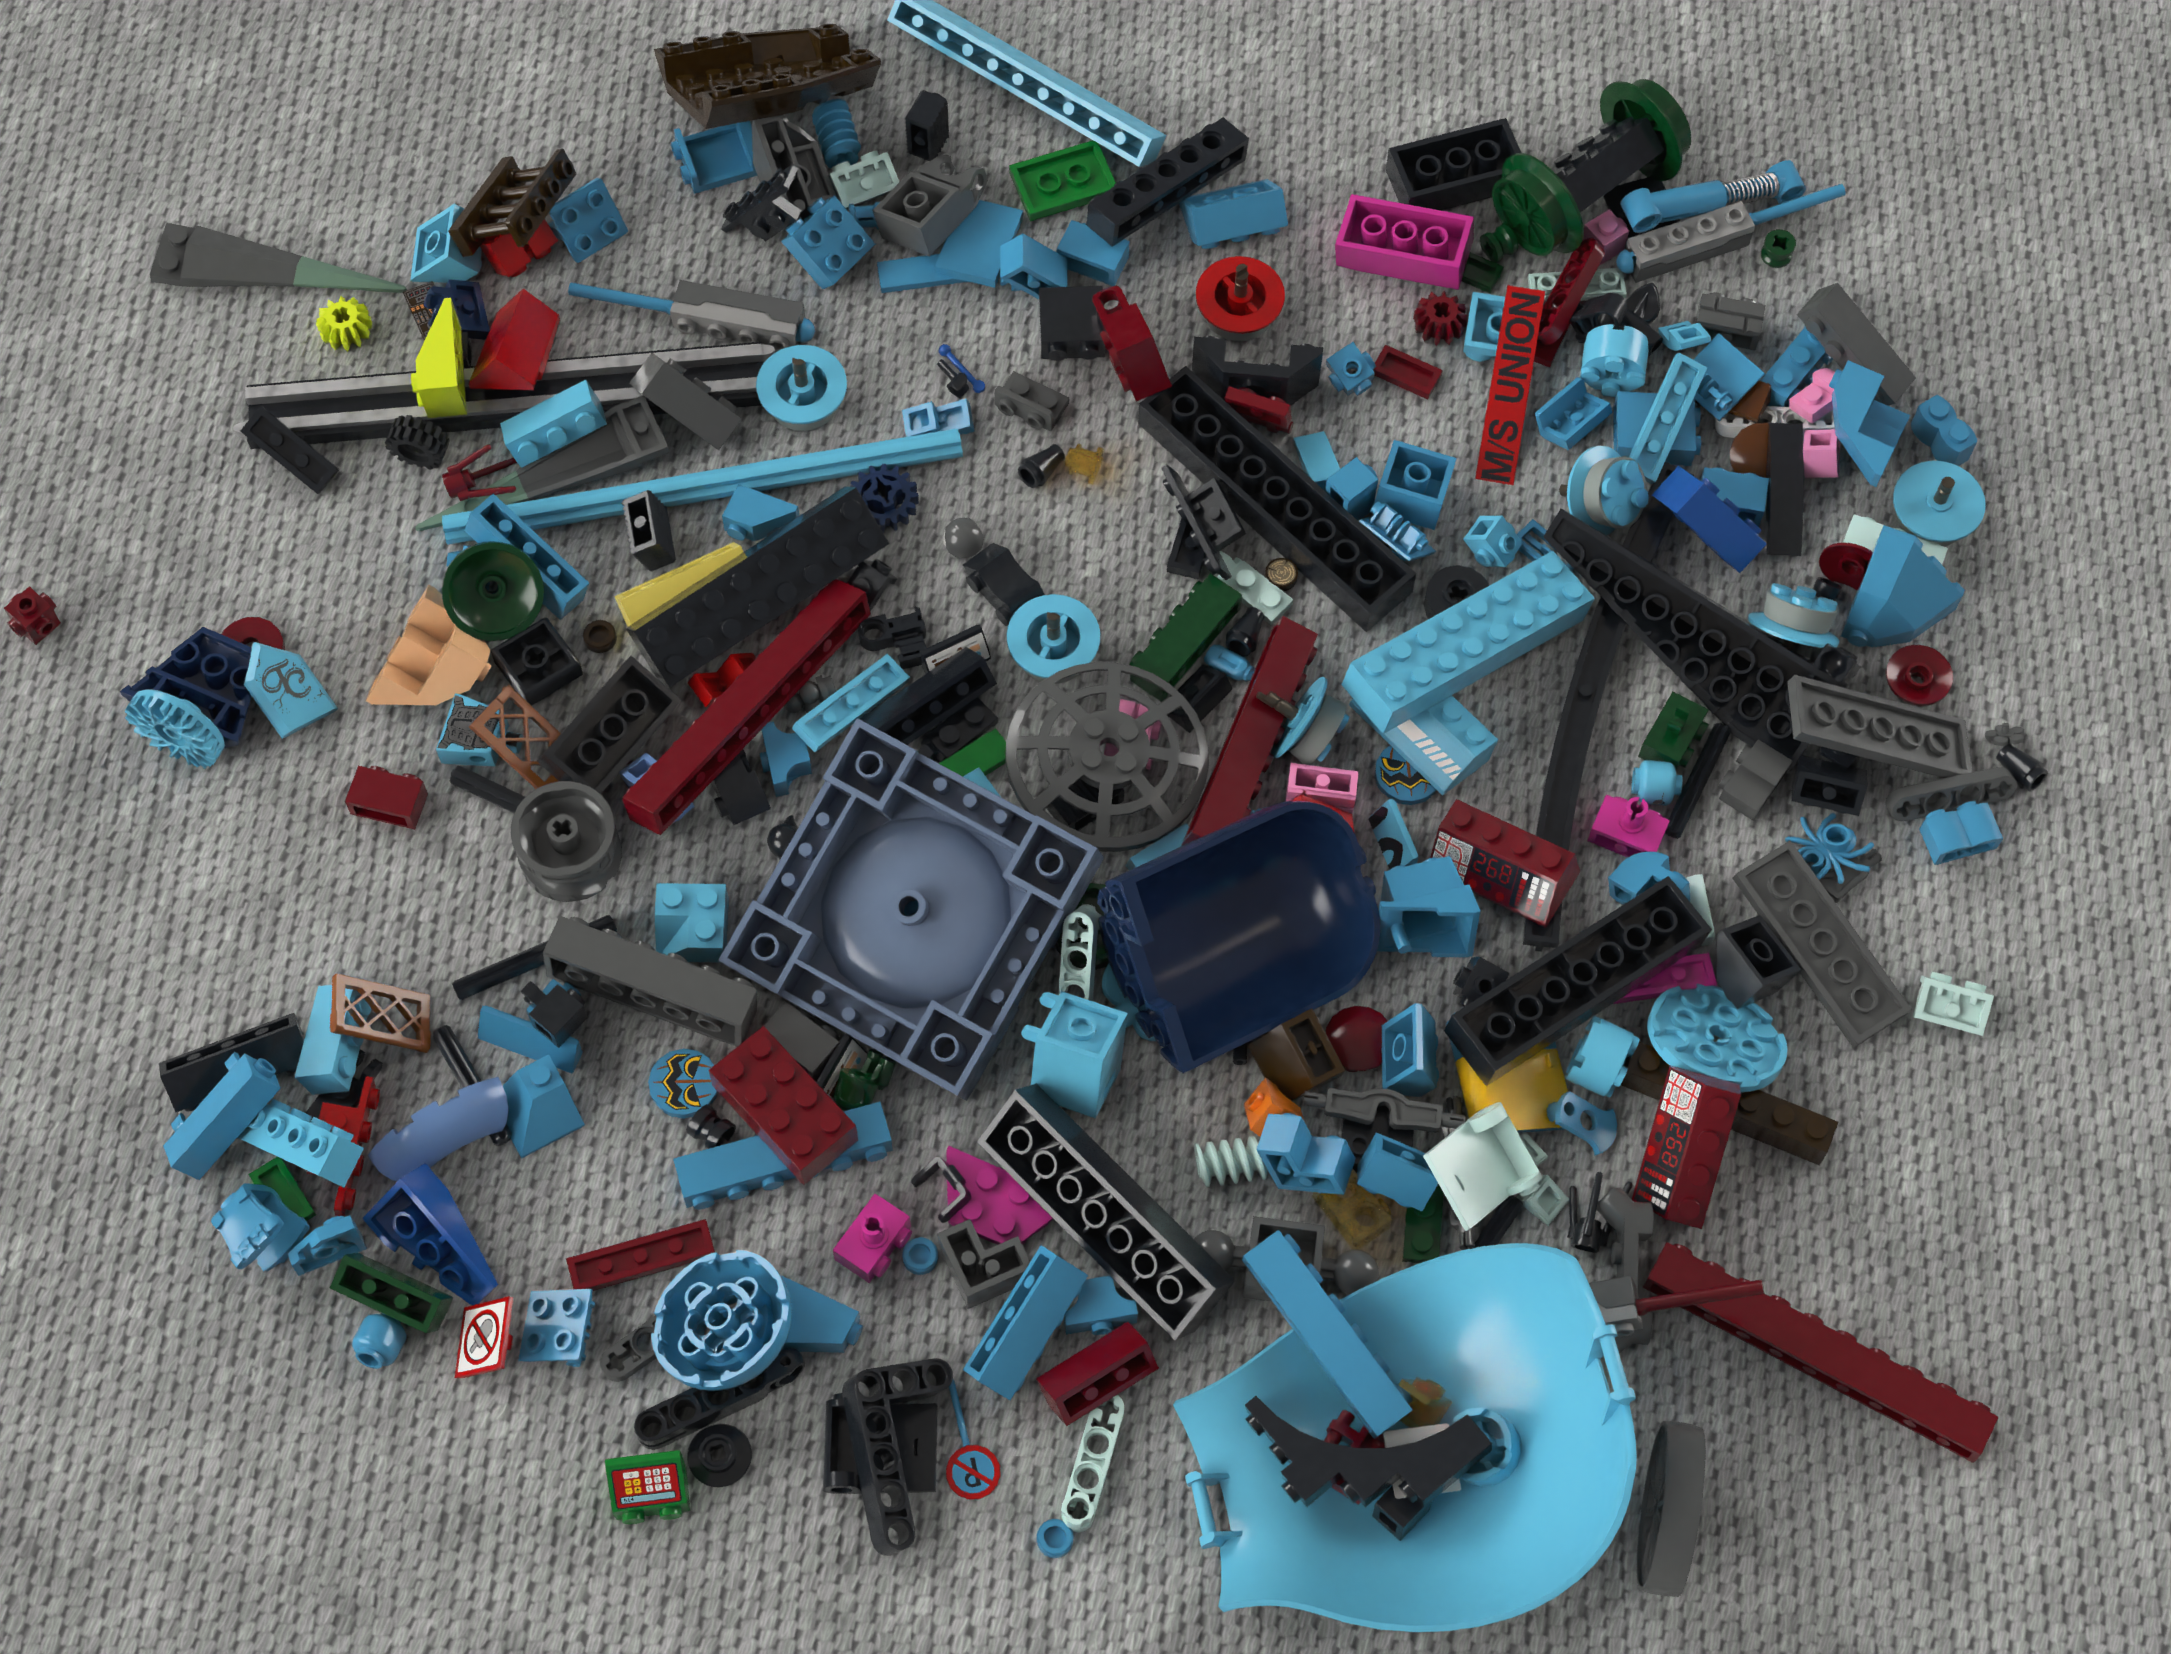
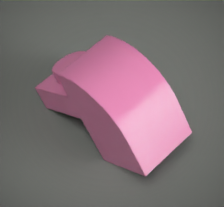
[1789,368,1835,424]
[1803,429,1841,478]

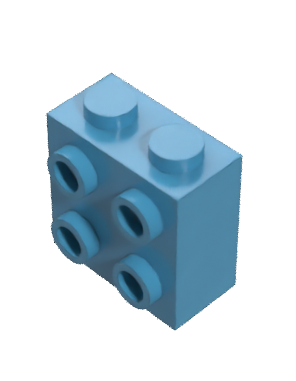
[781,195,876,289]

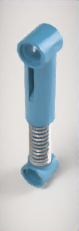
[1620,160,1806,233]

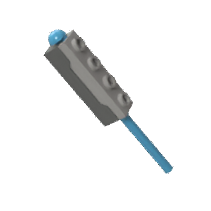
[1616,184,1846,283]
[568,280,815,351]

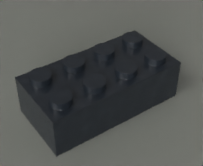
[1386,118,1521,211]
[537,656,682,794]

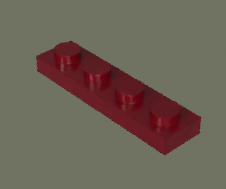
[566,1219,715,1291]

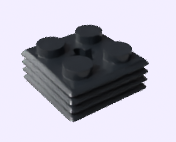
[491,618,583,706]

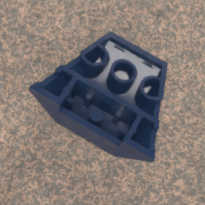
[120,627,252,748]

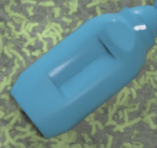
[1204,644,1255,682]

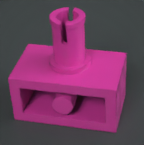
[1587,795,1670,858]
[833,1193,912,1283]

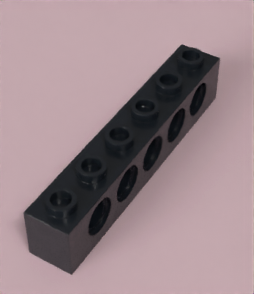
[1086,117,1249,247]

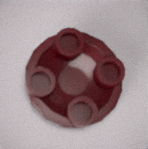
[1325,1006,1388,1072]

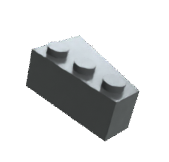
[629,353,742,450]

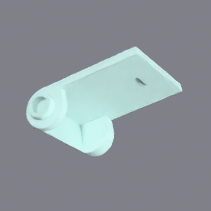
[1423,1102,1543,1231]

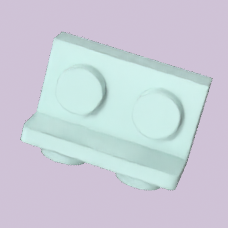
[829,150,899,209]
[1913,971,1994,1036]

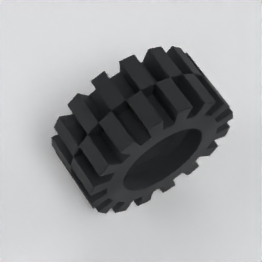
[385,415,450,470]

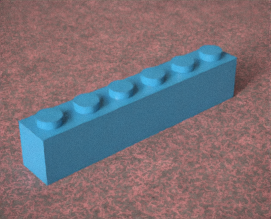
[673,1101,893,1210]
[1242,1230,1413,1439]

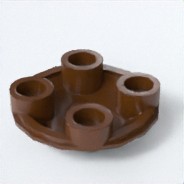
[1730,423,1769,478]

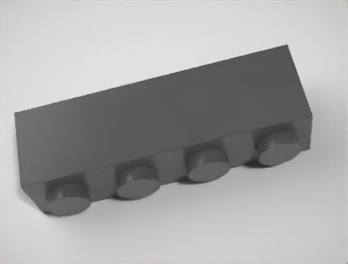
[1797,283,1916,406]

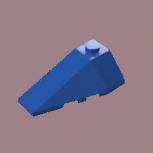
[362,1163,498,1305]

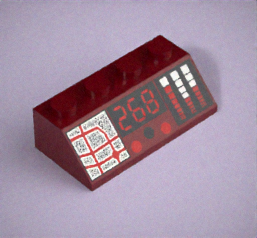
[1430,799,1580,927]
[1632,1065,1741,1229]

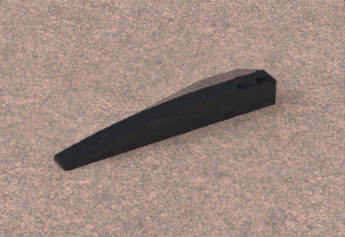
[1543,509,1849,771]

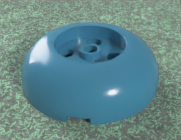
[651,1250,792,1391]

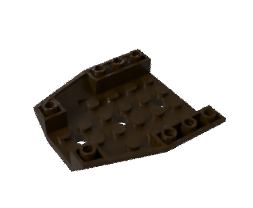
[654,24,881,129]

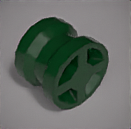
[1480,224,1519,263]
[1761,229,1796,268]

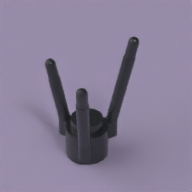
[1567,1172,1633,1253]

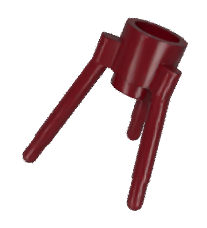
[442,444,517,501]

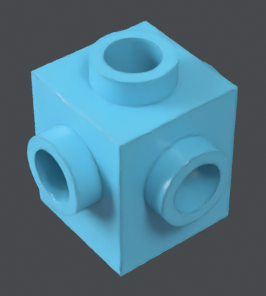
[1463,516,1523,567]

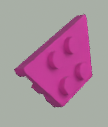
[946,1146,1053,1245]

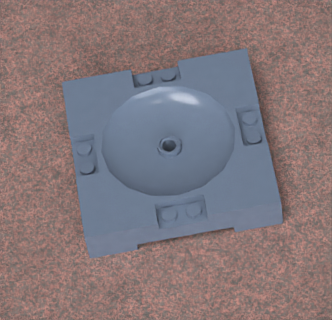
[718,718,1104,1101]

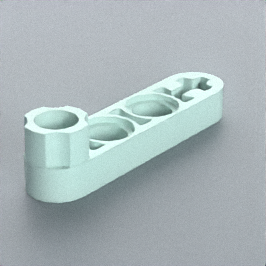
[1058,904,1102,1001]
[1061,1395,1124,1533]

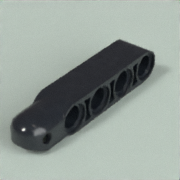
[634,1348,805,1450]

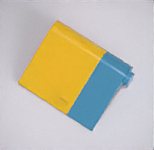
[1446,1013,1568,1133]

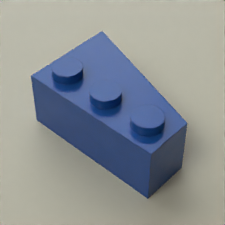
[1652,465,1767,573]

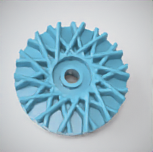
[125,689,225,769]

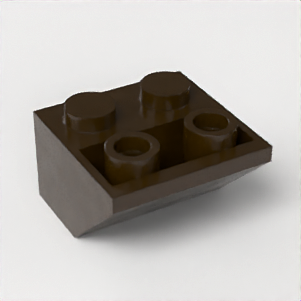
[1248,1008,1345,1101]

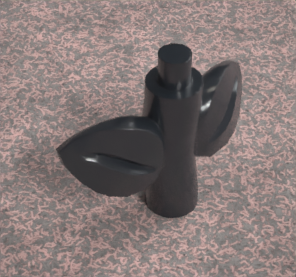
[1618,282,1663,356]

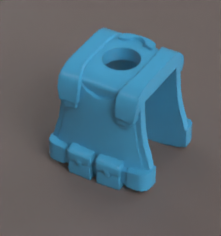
[211,1183,310,1271]

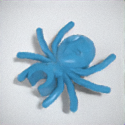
[1785,813,1874,884]

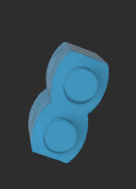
[1911,395,1977,466]
[1919,801,2003,865]

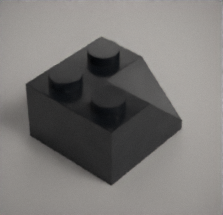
[1715,915,1801,1009]

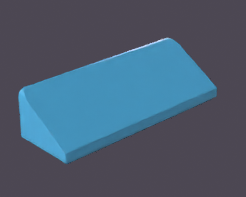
[478,1005,583,1074]

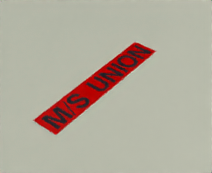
[1475,285,1545,485]

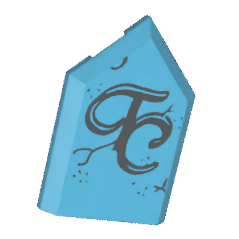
[244,642,338,739]

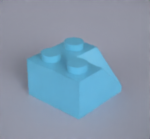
[655,883,729,963]

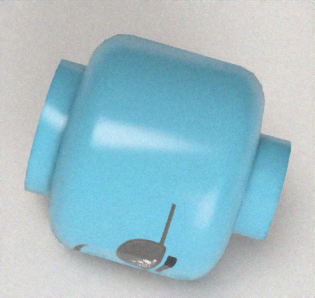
[1631,760,1682,806]

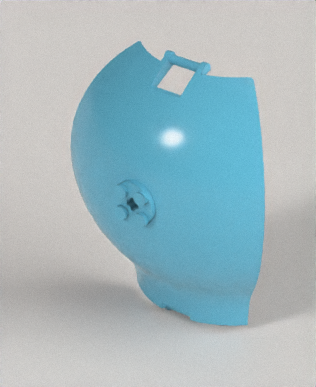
[1173,1243,1637,1632]

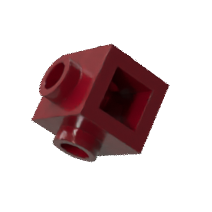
[4,586,61,645]

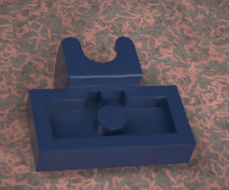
[424,280,490,340]

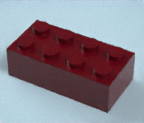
[708,1026,858,1185]

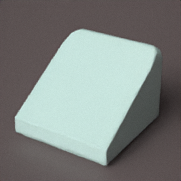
[1516,1175,1570,1226]

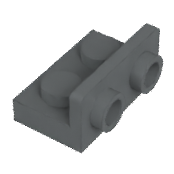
[994,371,1069,432]

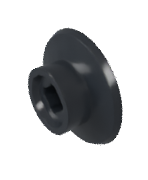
[687,1424,752,1487]

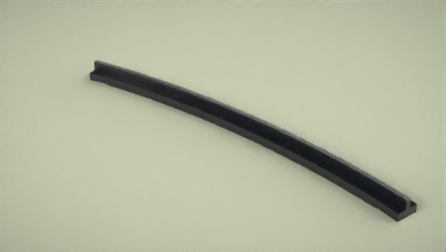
[1523,462,1694,952]

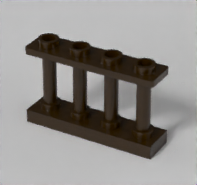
[448,149,576,257]

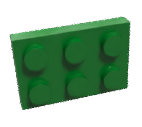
[1009,140,1116,222]

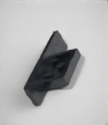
[721,164,801,242]
[1161,464,1246,580]

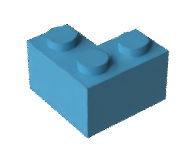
[1256,1113,1356,1195]

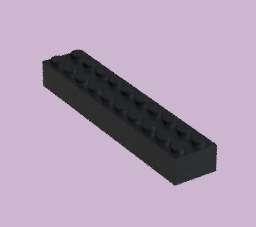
[1138,366,1416,632]

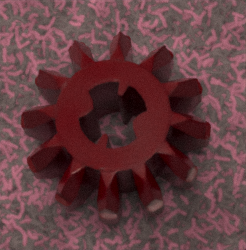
[1413,291,1468,346]

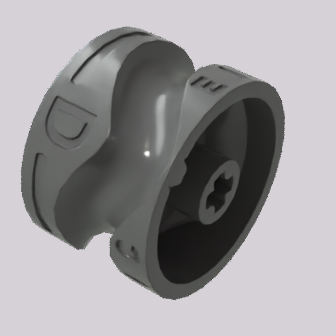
[511,781,622,902]

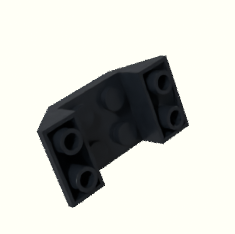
[1192,336,1323,406]

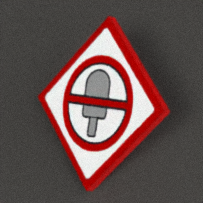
[455,1296,513,1379]

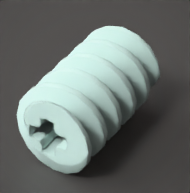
[1194,1136,1268,1187]

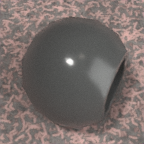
[943,518,984,558]

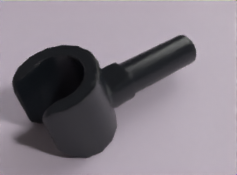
[937,359,969,399]

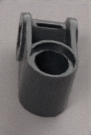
[1569,293,1628,343]

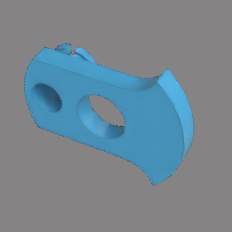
[1547,1091,1617,1156]

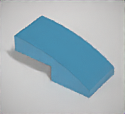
[902,398,975,437]

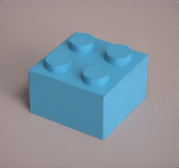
[1374,440,1457,530]

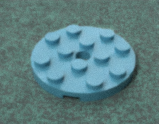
[1647,984,1787,1092]

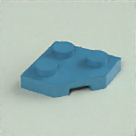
[288,1215,367,1276]

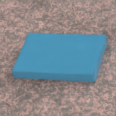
[935,200,1024,288]

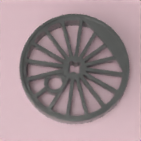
[1637,1421,1706,1597]

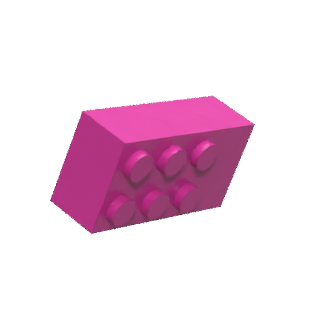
[1335,194,1474,290]

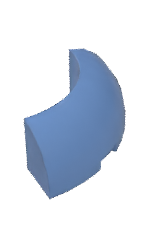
[368,1077,508,1181]

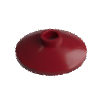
[1819,543,1873,590]
[1886,645,1953,706]

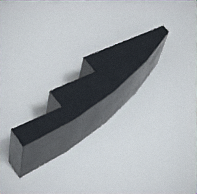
[1766,423,1804,556]

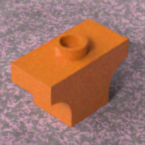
[1244,1077,1304,1137]

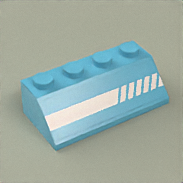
[1349,695,1498,796]

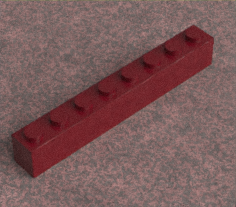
[1181,616,1318,846]

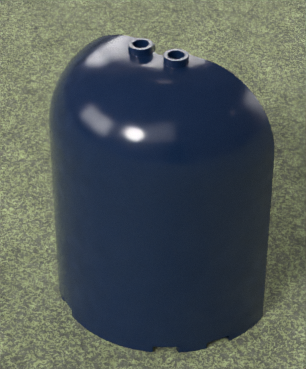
[1097,801,1381,1073]

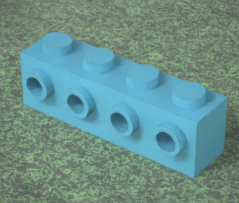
[237,1098,364,1187]

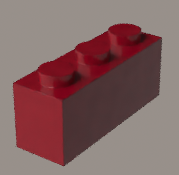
[1036,1322,1159,1426]

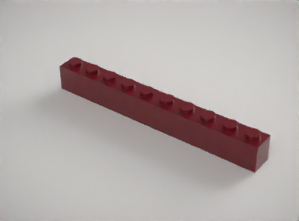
[622,579,871,835]
[1643,1242,1999,1463]

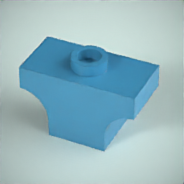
[759,722,812,797]
[1064,1275,1138,1335]

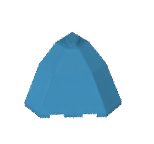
[1829,360,1910,487]
[1840,525,1965,647]

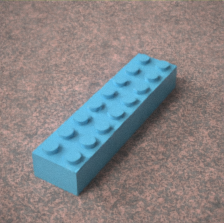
[1341,551,1595,734]

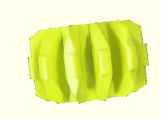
[316,296,372,352]

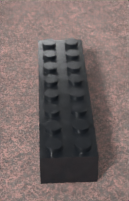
[626,486,889,688]
[1444,876,1712,1086]
[977,1084,1235,1341]

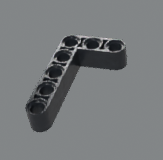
[842,1358,953,1556]

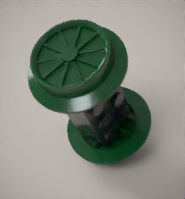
[1492,79,1691,256]

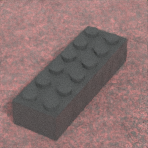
[543,916,757,1047]

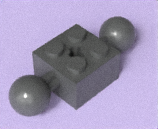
[1194,1216,1379,1302]

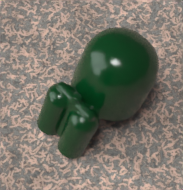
[834,1049,896,1111]

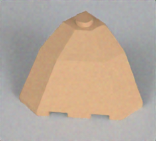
[366,585,491,706]

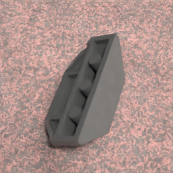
[752,115,837,234]

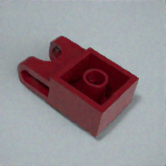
[1092,285,1172,402]

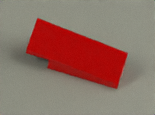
[469,288,560,390]

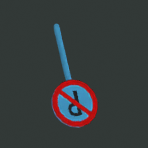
[946,1380,1000,1500]

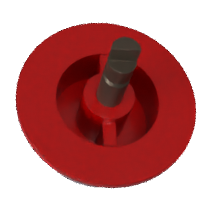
[1196,256,1285,341]

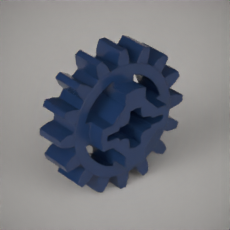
[850,464,919,533]

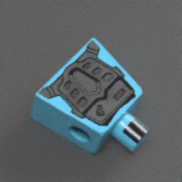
[436,693,523,766]

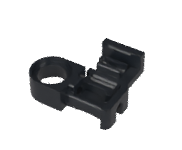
[858,606,926,669]

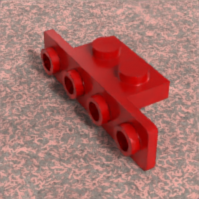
[306,1076,380,1217]

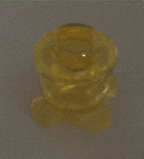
[1065,443,1104,485]

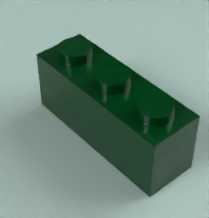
[330,1253,454,1334]

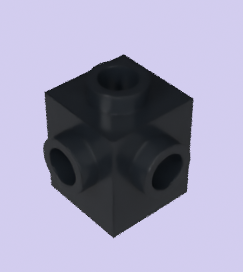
[1453,957,1510,1007]

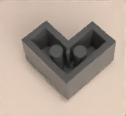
[937,1219,1030,1309]

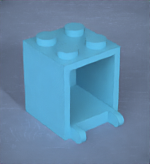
[1021,991,1128,1118]

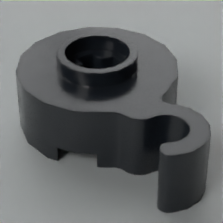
[1424,565,1490,619]

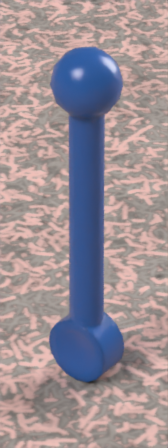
[939,344,985,393]

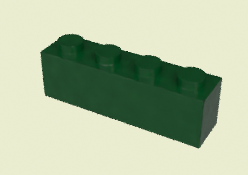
[1129,573,1242,702]

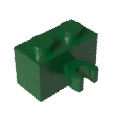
[1638,691,1709,771]

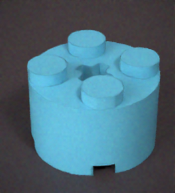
[1580,324,1648,398]
[1565,1015,1640,1098]

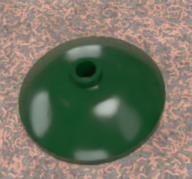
[442,541,544,641]

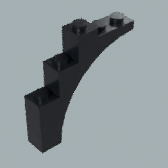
[1245,1396,1492,1507]

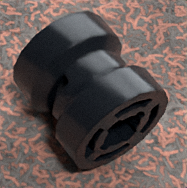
[686,1104,736,1149]

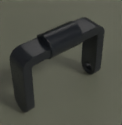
[911,1157,971,1223]

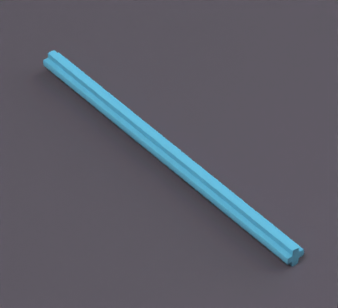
[442,428,963,545]

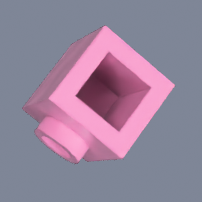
[1583,209,1629,266]

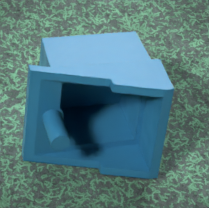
[1377,856,1480,957]

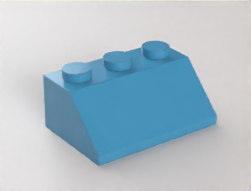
[1179,179,1288,249]

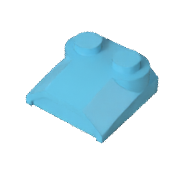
[1463,292,1505,362]

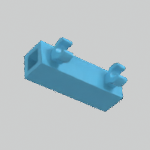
[163,1052,281,1180]

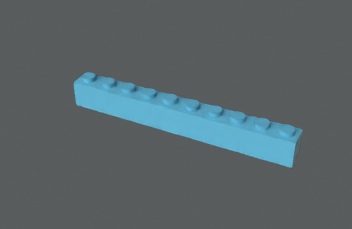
[887,0,1167,167]

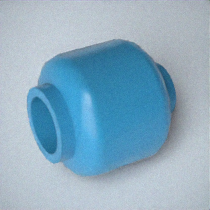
[352,1313,407,1369]

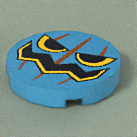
[1374,745,1437,805]
[648,1049,718,1118]

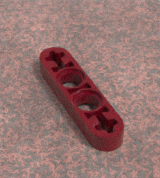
[1538,238,1605,346]

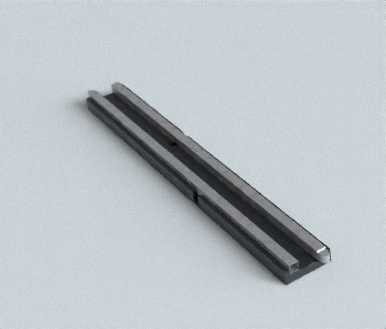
[233,342,775,449]

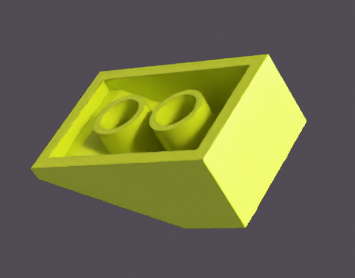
[411,298,467,418]

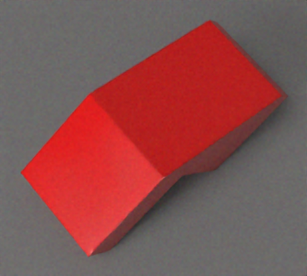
[688,652,756,707]

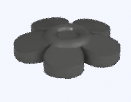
[1985,723,2024,746]

